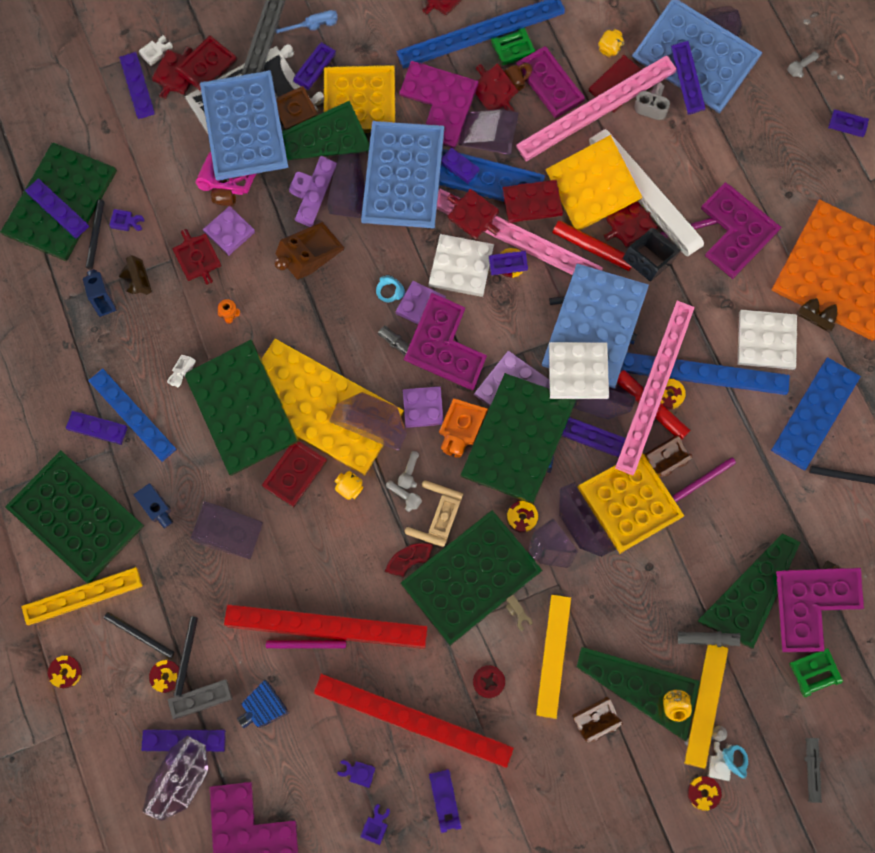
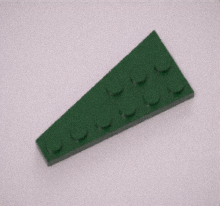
[282,100,370,160]
[697,533,801,649]
[576,647,700,742]

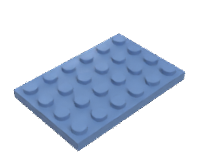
[632,0,762,114]
[200,70,288,181]
[361,121,444,228]
[542,264,649,389]

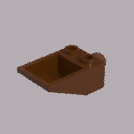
[274,222,345,280]

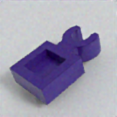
[109,209,145,231]
[337,760,376,788]
[360,804,390,845]

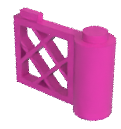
[196,152,256,195]

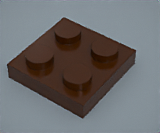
[276,86,318,130]

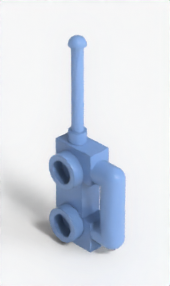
[276,10,337,34]

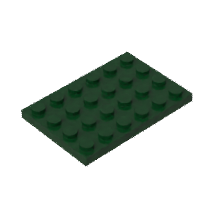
[0,142,117,262]
[185,340,299,476]
[461,373,576,505]
[5,450,144,584]
[400,510,543,646]

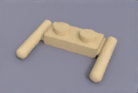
[405,480,464,547]

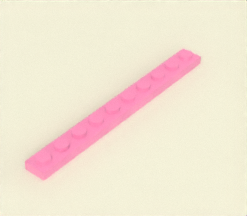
[516,55,677,162]
[437,189,603,275]
[615,301,695,475]

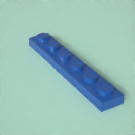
[88,369,177,462]

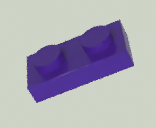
[828,109,869,137]
[441,147,479,184]
[488,251,528,275]

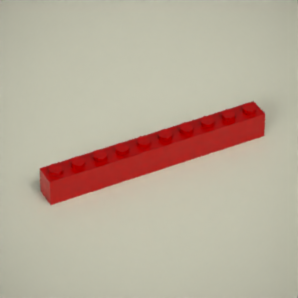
[224,605,428,649]
[314,674,514,768]

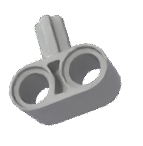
[634,82,670,120]

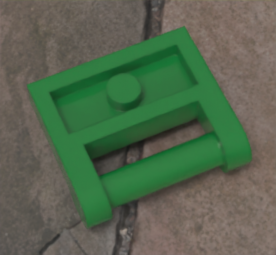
[491,28,535,66]
[789,648,843,698]

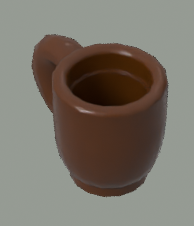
[504,63,532,91]
[211,178,236,206]

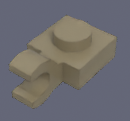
[505,595,533,631]

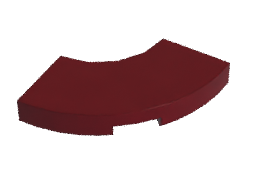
[385,543,433,578]

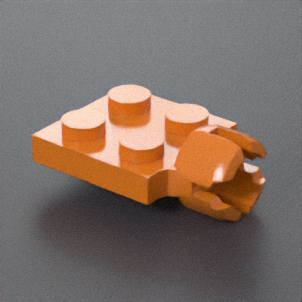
[439,398,488,458]

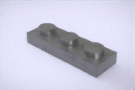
[167,679,233,720]

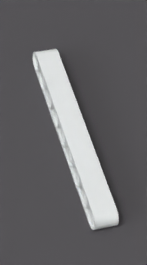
[589,129,704,256]

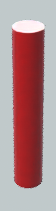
[553,220,632,272]
[617,370,691,441]

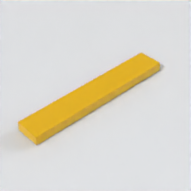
[21,567,143,626]
[536,595,571,719]
[684,645,728,769]

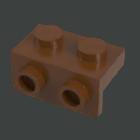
[644,435,693,477]
[572,697,623,743]

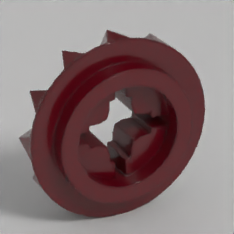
[473,665,505,698]

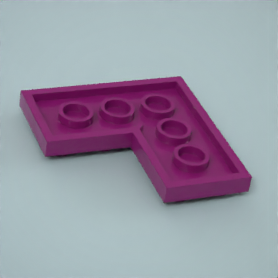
[400,61,478,149]
[701,182,782,279]
[403,293,487,390]
[776,568,864,652]
[210,782,299,853]

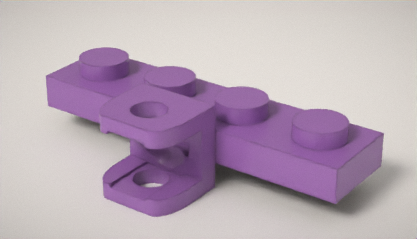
[289,156,337,227]

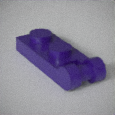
[429,770,462,833]

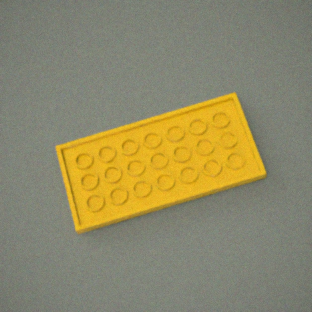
[262,339,404,476]

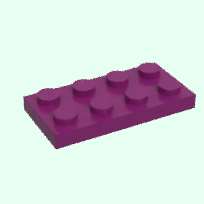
[516,46,585,119]

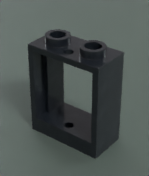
[622,227,681,282]

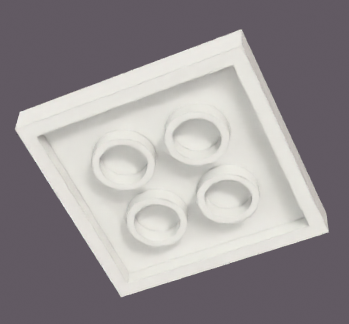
[429,234,494,297]
[738,310,797,370]
[549,342,609,399]

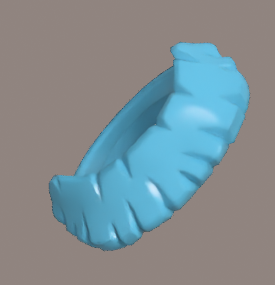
[376,275,405,302]
[722,745,748,778]

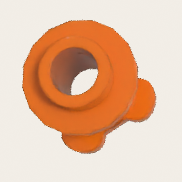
[217,299,240,324]

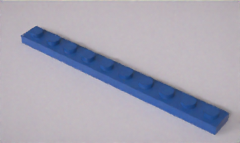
[397,0,565,69]
[620,353,790,395]

